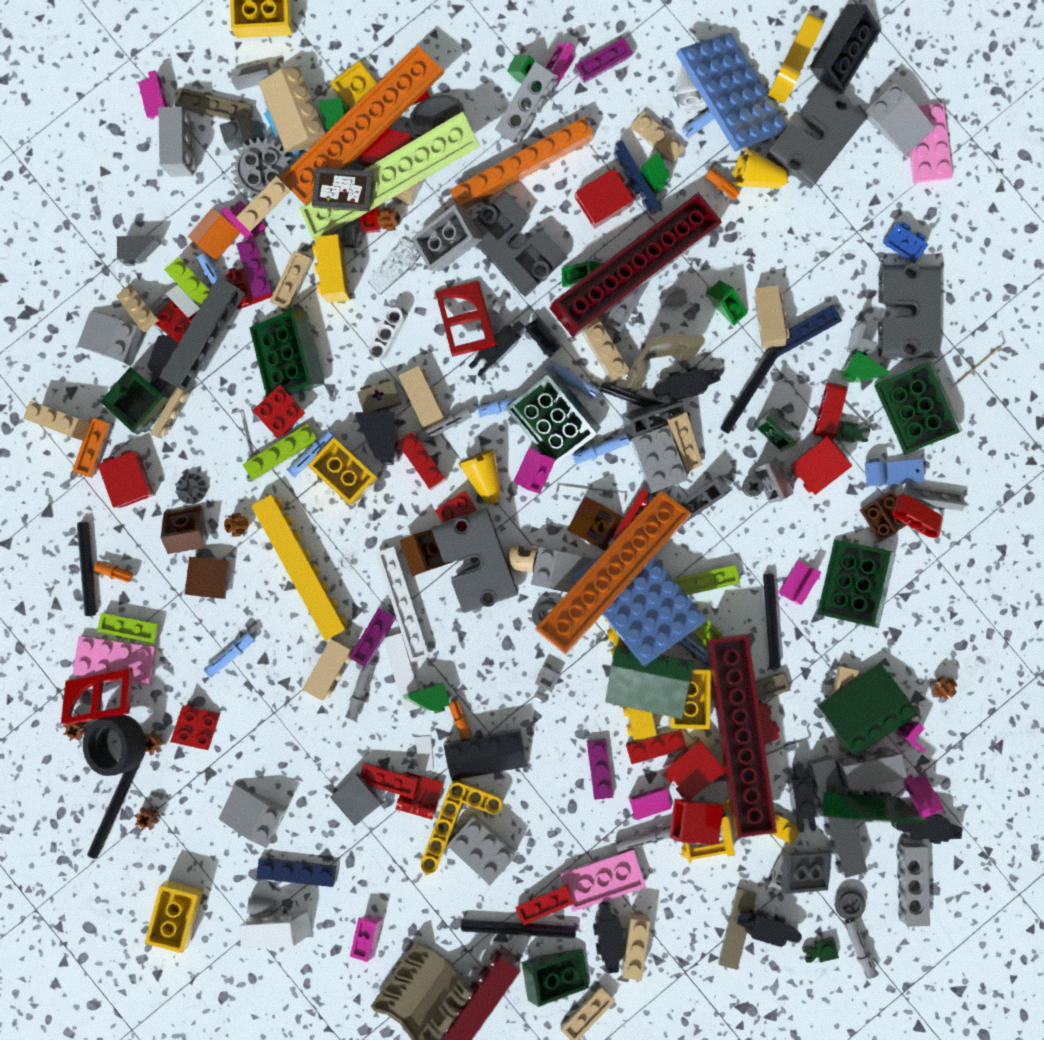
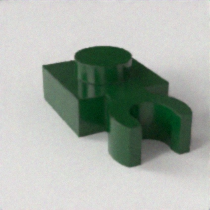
[834,420,870,443]
[802,937,839,963]

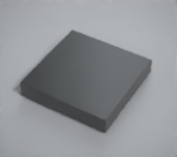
[330,773,383,826]

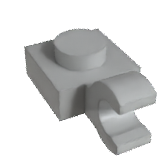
[476,301,504,335]
[533,666,560,702]

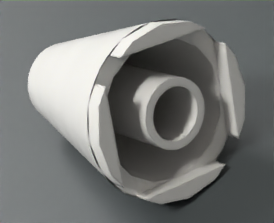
[672,64,706,112]

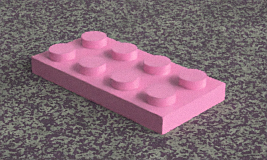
[909,103,953,183]
[72,636,156,685]
[560,849,646,912]

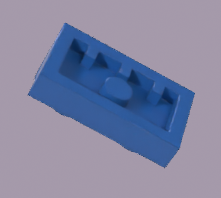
[882,221,929,263]

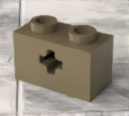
[357,379,402,412]

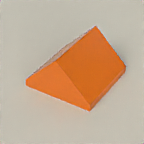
[187,208,241,262]

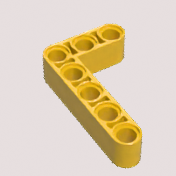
[768,13,825,104]
[420,779,503,874]

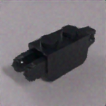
[469,321,525,377]
[147,334,179,391]
[652,367,721,401]
[787,761,817,833]
[891,811,963,844]
[593,901,625,974]
[734,908,802,947]

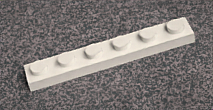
[376,547,430,662]

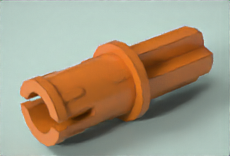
[705,167,740,200]
[94,561,134,583]
[449,700,472,739]

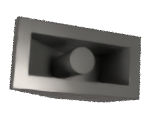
[219,119,265,151]
[117,236,161,266]

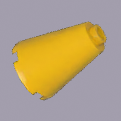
[732,147,788,189]
[459,449,502,504]

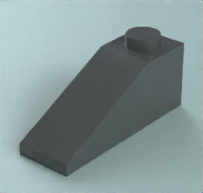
[621,401,684,437]
[679,475,731,523]

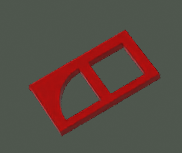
[435,280,497,357]
[60,667,133,725]

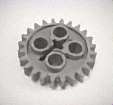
[231,137,292,199]

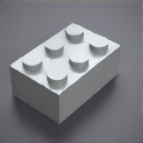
[158,107,196,177]
[412,205,483,272]
[630,426,688,494]
[835,747,907,790]
[447,812,517,886]

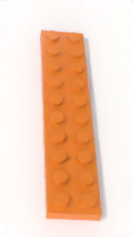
[280,45,444,206]
[535,491,691,655]

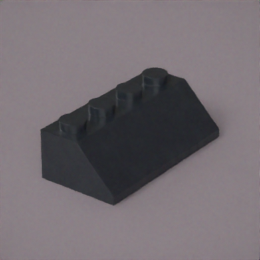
[809,4,881,93]
[443,728,527,781]

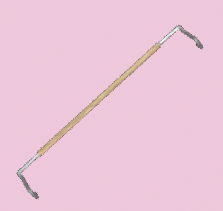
[947,334,1006,386]

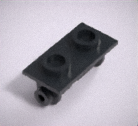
[525,317,562,358]

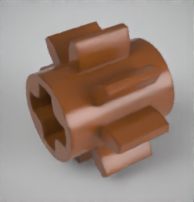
[377,206,401,232]
[224,513,249,537]
[932,676,958,700]
[63,722,89,741]
[144,730,166,756]
[134,806,160,831]

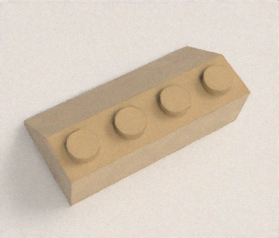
[259,66,325,153]

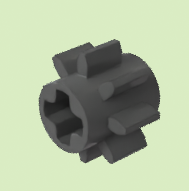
[339,225,362,248]

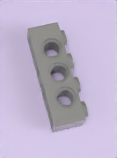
[494,61,558,143]
[896,843,930,927]

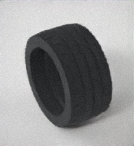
[82,715,146,776]

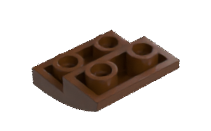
[859,489,907,542]
[184,556,230,599]

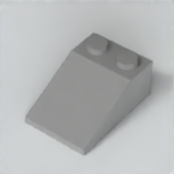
[866,82,935,156]
[77,311,144,366]
[753,459,794,504]
[531,547,594,592]
[218,783,287,848]

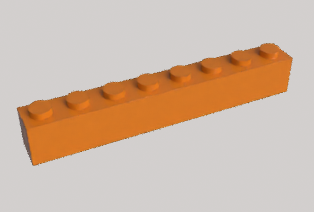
[450,117,593,209]

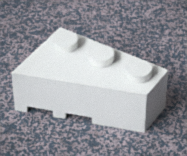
[238,910,312,949]

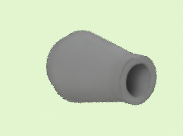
[659,288,688,308]
[247,895,276,915]

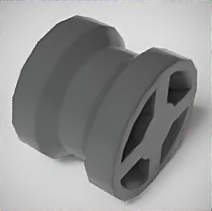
[742,477,764,497]

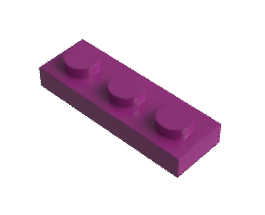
[575,37,633,83]
[236,238,273,299]
[349,608,396,668]
[586,739,613,800]

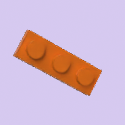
[72,417,111,478]

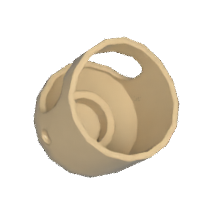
[507,543,539,573]

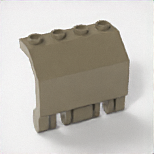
[626,333,705,392]
[370,941,473,1040]

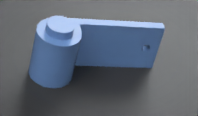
[864,458,925,487]

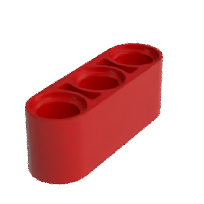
[813,382,848,440]
[892,495,944,538]

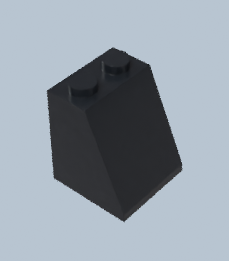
[355,412,399,466]

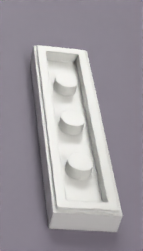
[383,633,421,712]

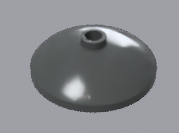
[409,95,465,137]

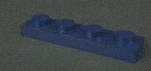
[613,140,660,215]
[769,304,842,358]
[256,857,337,887]

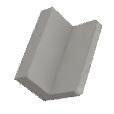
[231,61,271,90]
[846,323,877,356]

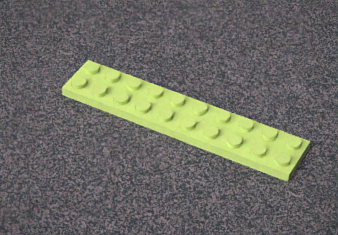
[299,112,480,241]

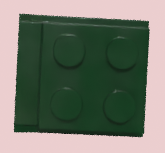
[100,367,169,435]

